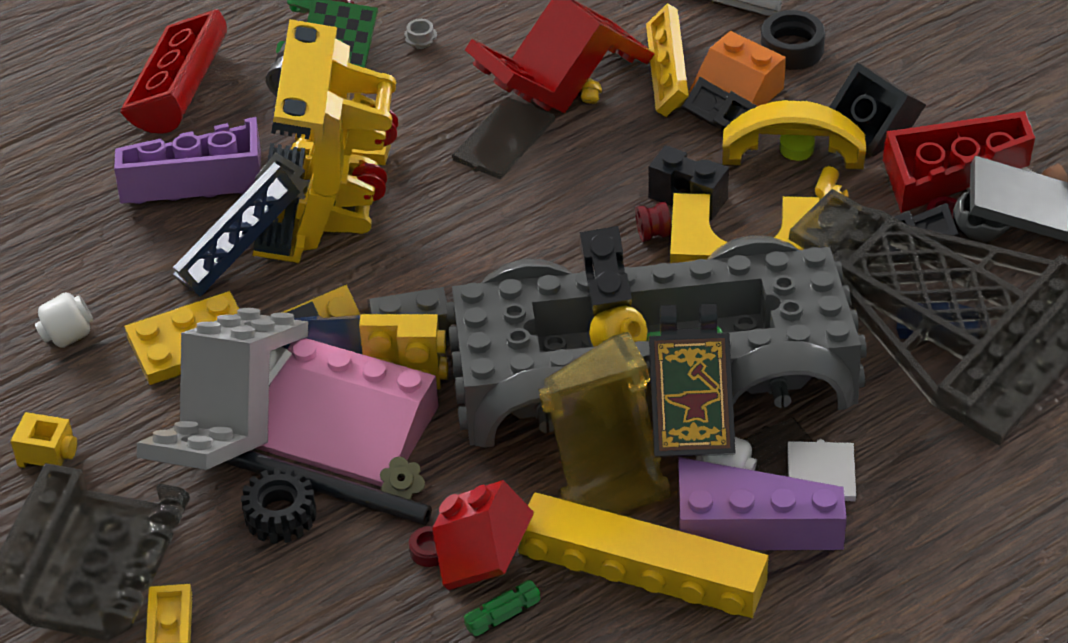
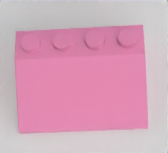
[255,338,438,487]

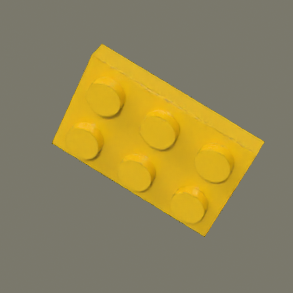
[124,291,239,385]

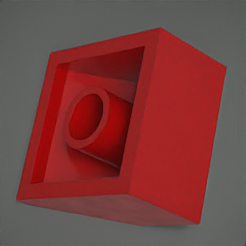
[432,480,534,590]

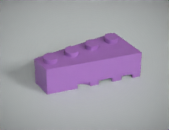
[114,117,261,204]
[678,457,846,550]

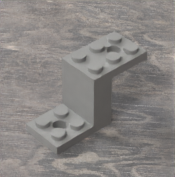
[137,308,308,470]

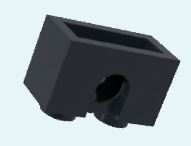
[648,145,729,220]
[580,226,632,318]

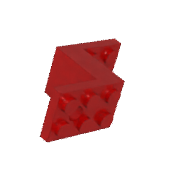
[465,0,655,113]

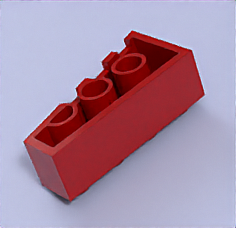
[883,111,1035,213]

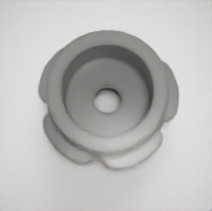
[404,19,437,49]

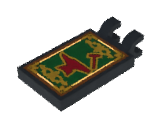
[648,304,736,458]

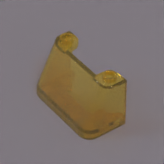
[538,332,672,514]

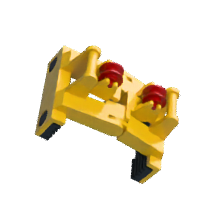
[252,19,398,263]

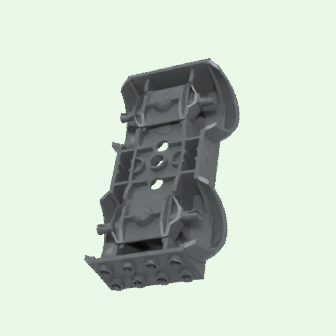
[446,235,867,448]

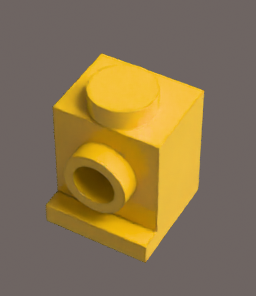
[10,412,77,469]

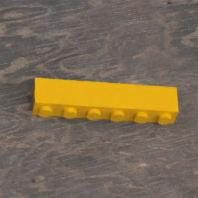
[518,492,769,618]

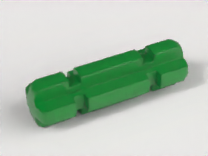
[464,580,540,636]

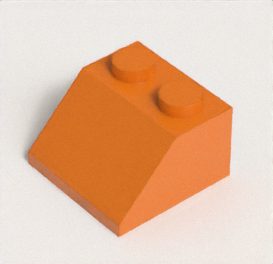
[689,31,786,106]

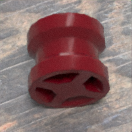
[635,202,672,242]

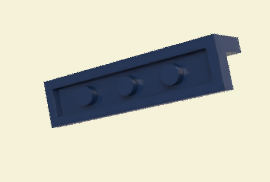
[173,162,300,297]

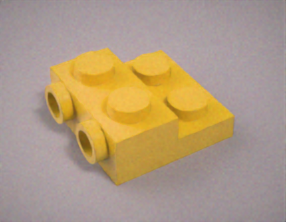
[359,314,449,389]

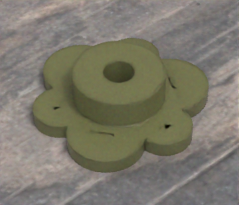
[380,457,425,500]

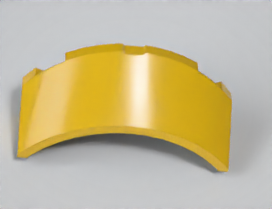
[722,100,866,169]

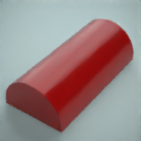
[120,9,227,134]

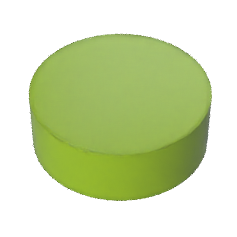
[779,135,815,161]

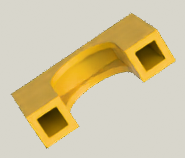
[670,193,820,263]

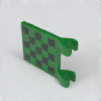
[276,0,378,68]

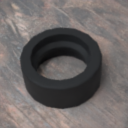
[761,10,825,70]

